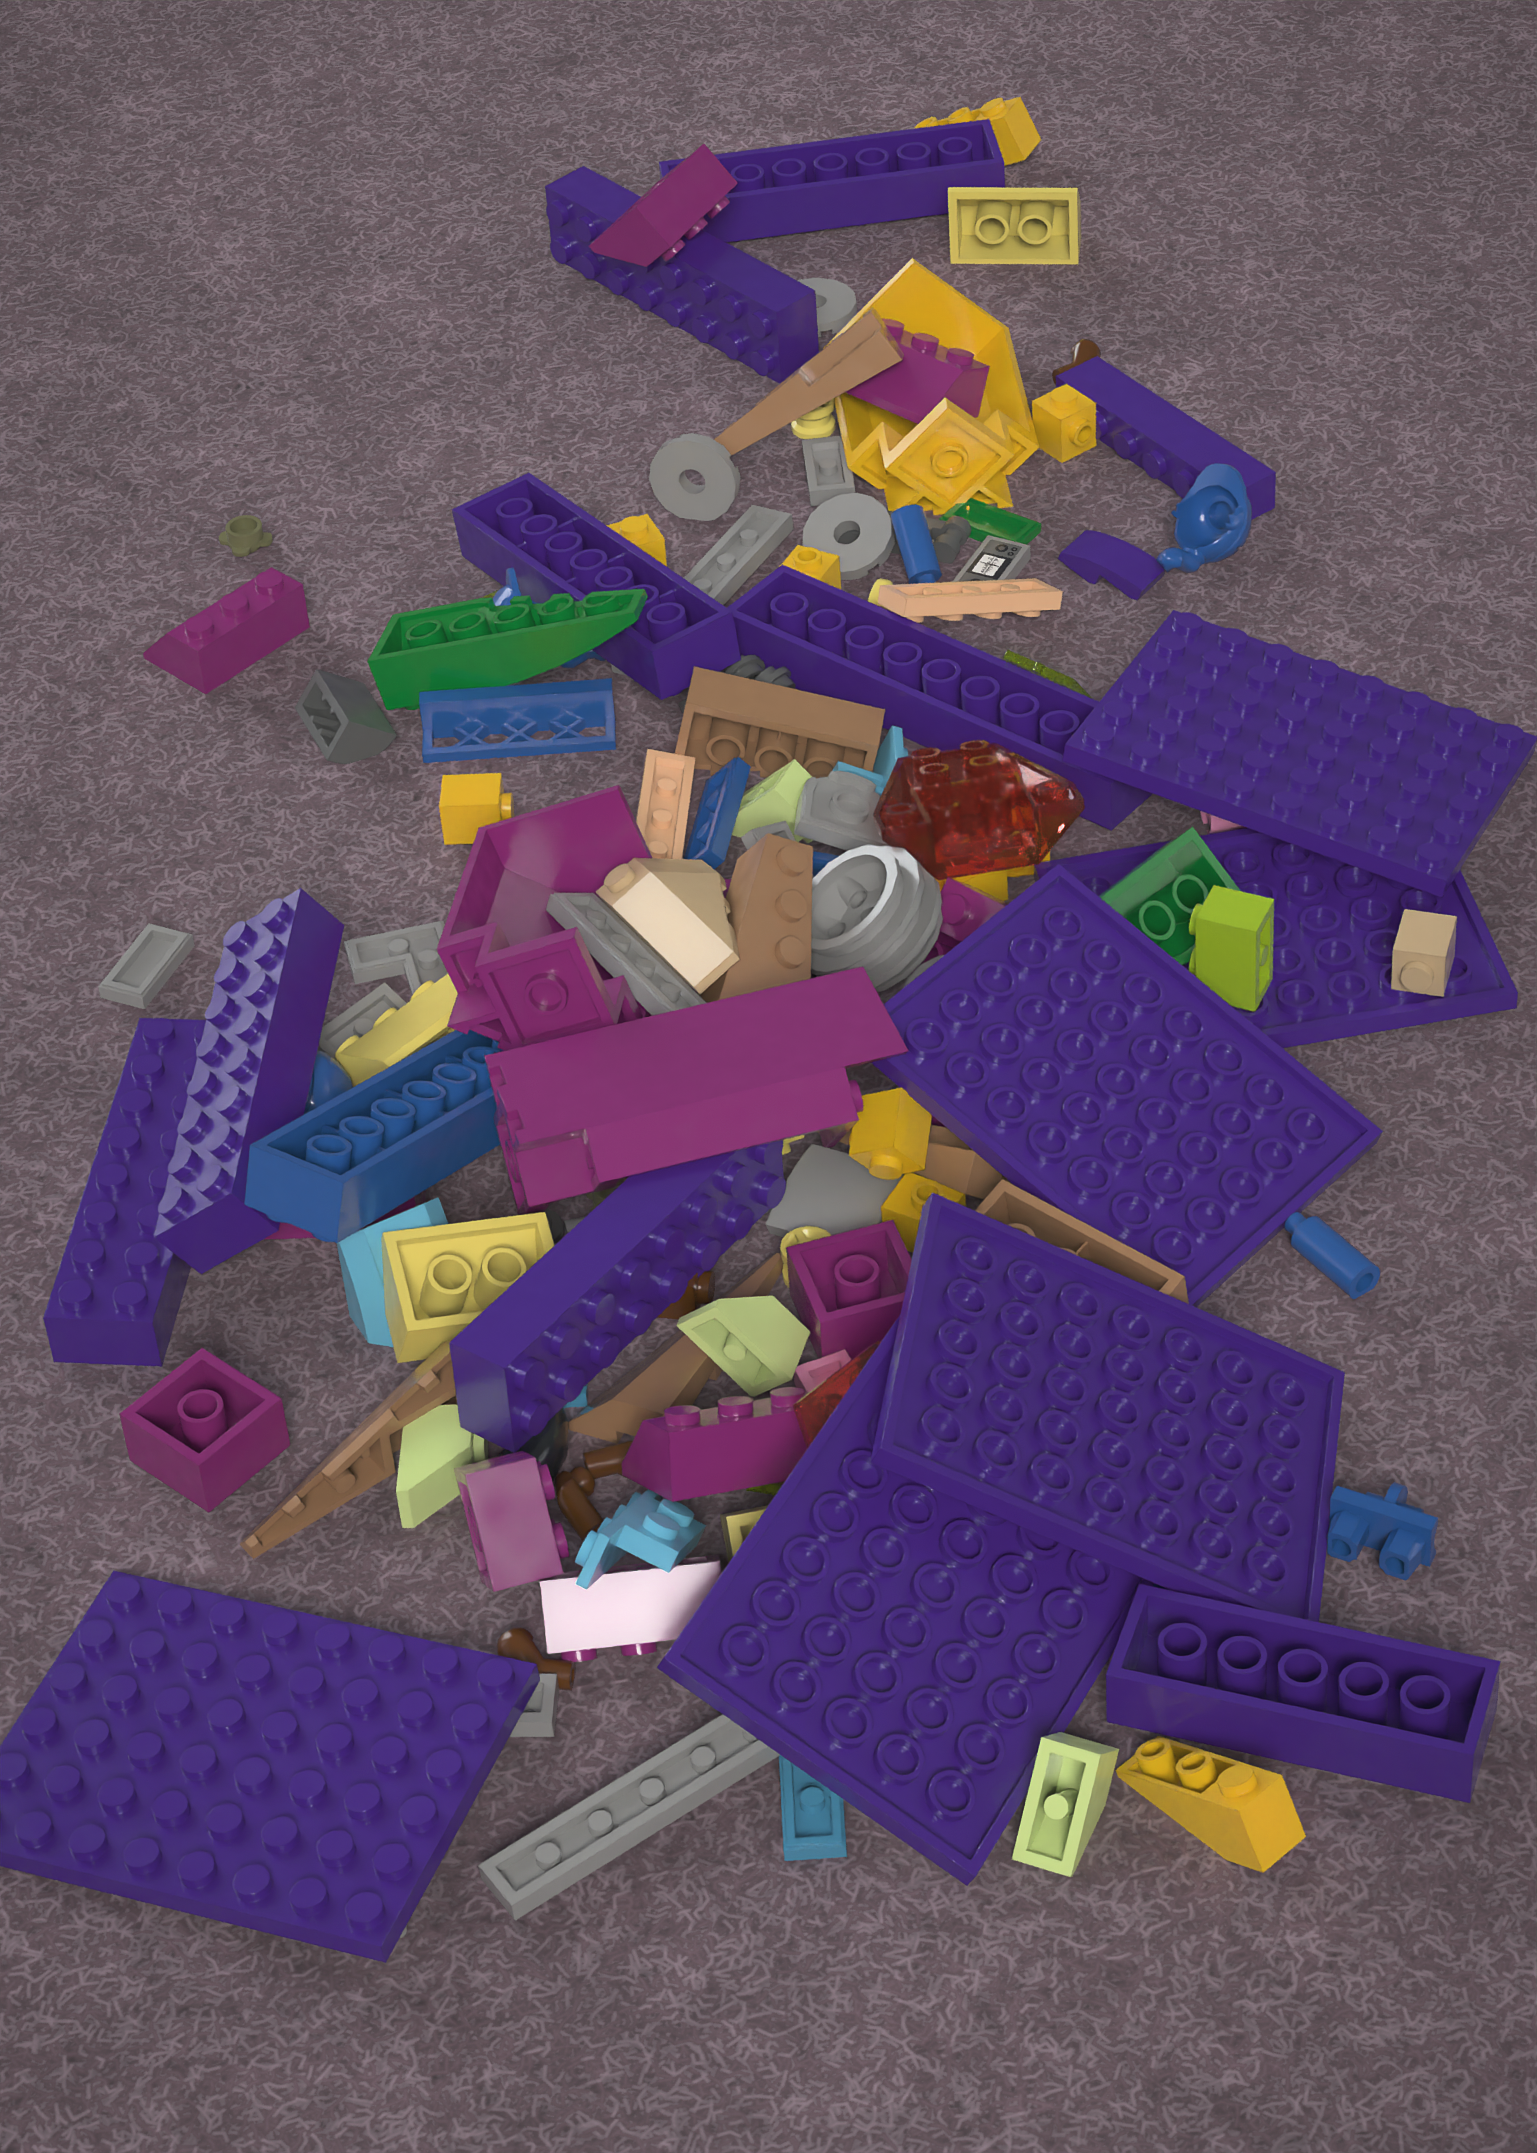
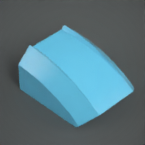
[337,1197,448,1347]

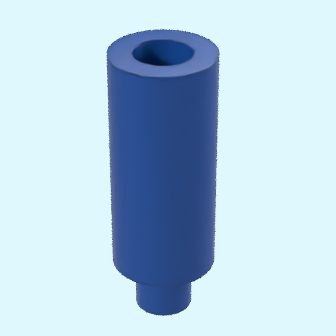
[891,505,942,584]
[1285,1212,1380,1299]

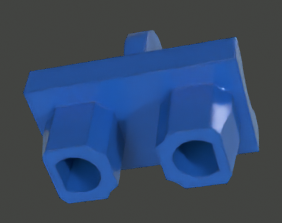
[1327,1482,1438,1581]

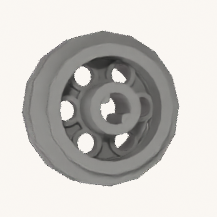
[811,844,943,992]

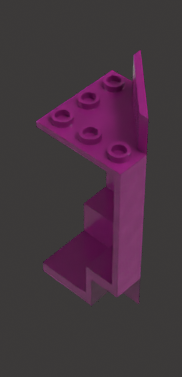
[436,785,652,1051]
[484,966,908,1215]

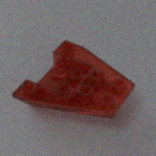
[873,740,1085,880]

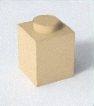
[1391,909,1457,997]

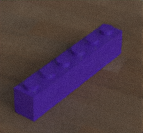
[1056,356,1276,520]

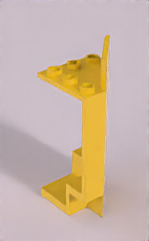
[823,258,1039,515]

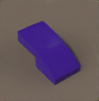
[1058,529,1166,600]

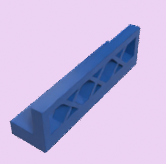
[419,678,616,763]

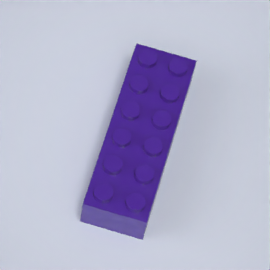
[1106,1584,1500,1803]

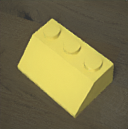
[948,187,1081,264]
[335,974,458,1087]
[381,1212,554,1363]

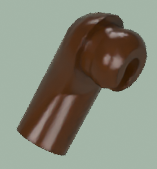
[497,1627,576,1691]

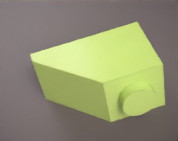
[732,759,813,843]
[676,1296,810,1397]
[396,1404,488,1528]
[1012,1732,1119,1877]

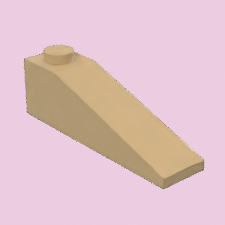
[596,858,740,994]

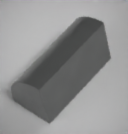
[295,669,397,764]

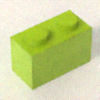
[1189,885,1274,1012]

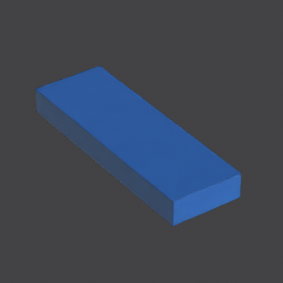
[684,757,751,869]

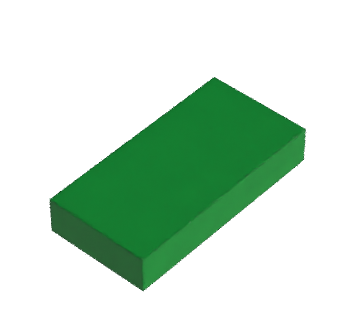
[939,498,1041,545]

